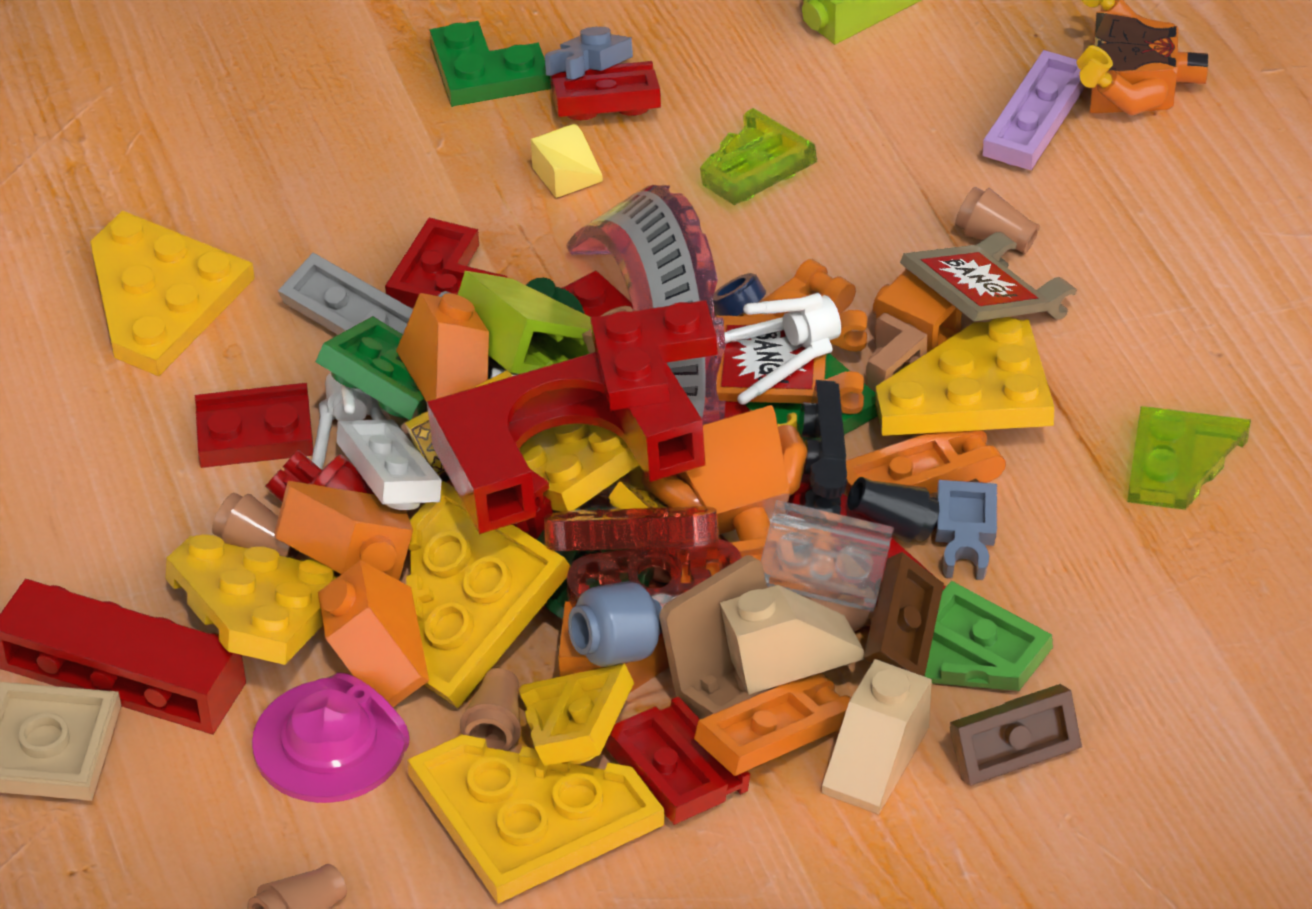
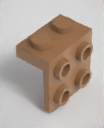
[659,555,780,719]

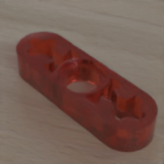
[543,506,719,551]
[567,539,742,608]

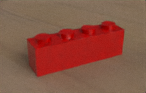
[0,578,246,735]

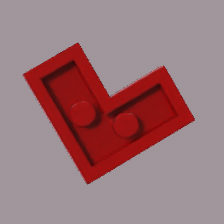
[385,217,507,309]
[590,300,718,411]

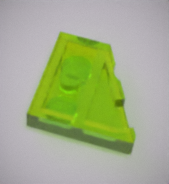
[700,108,817,205]
[1127,406,1251,510]

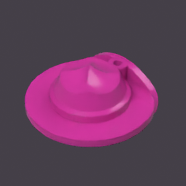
[252,672,410,803]

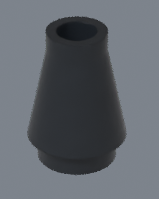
[847,477,939,543]

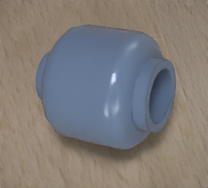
[568,581,662,667]

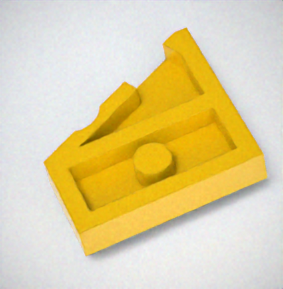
[519,663,634,766]

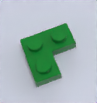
[429,21,551,107]
[315,316,428,420]

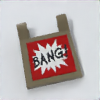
[900,232,1077,322]

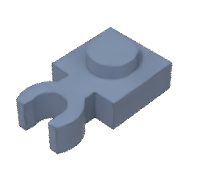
[545,27,633,80]
[935,480,997,580]

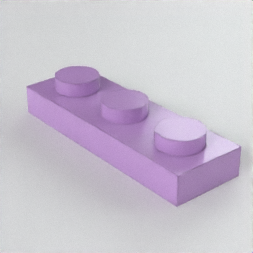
[983,50,1085,170]

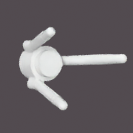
[716,293,841,405]
[312,372,386,469]

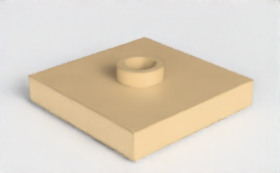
[0,682,121,801]

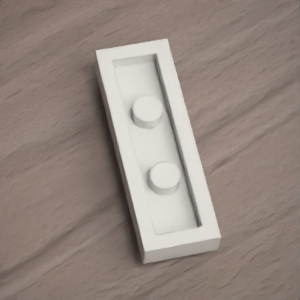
[336,419,442,510]

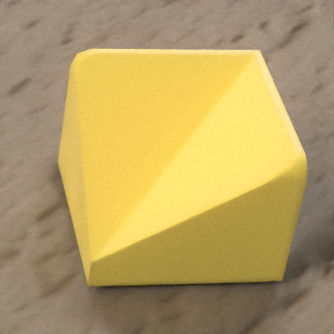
[531,124,603,198]

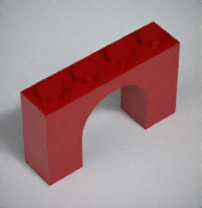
[427,352,706,534]

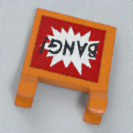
[709,310,867,414]

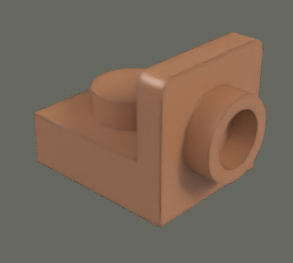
[866,313,927,393]

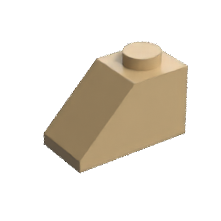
[720,585,864,695]
[822,659,932,815]

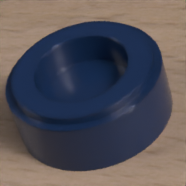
[709,273,766,316]

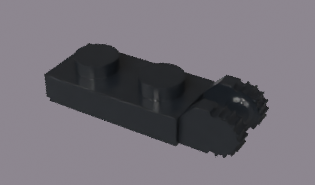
[799,380,848,527]

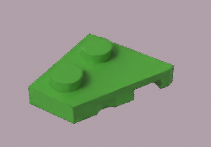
[925,581,1053,691]

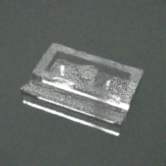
[761,500,894,612]

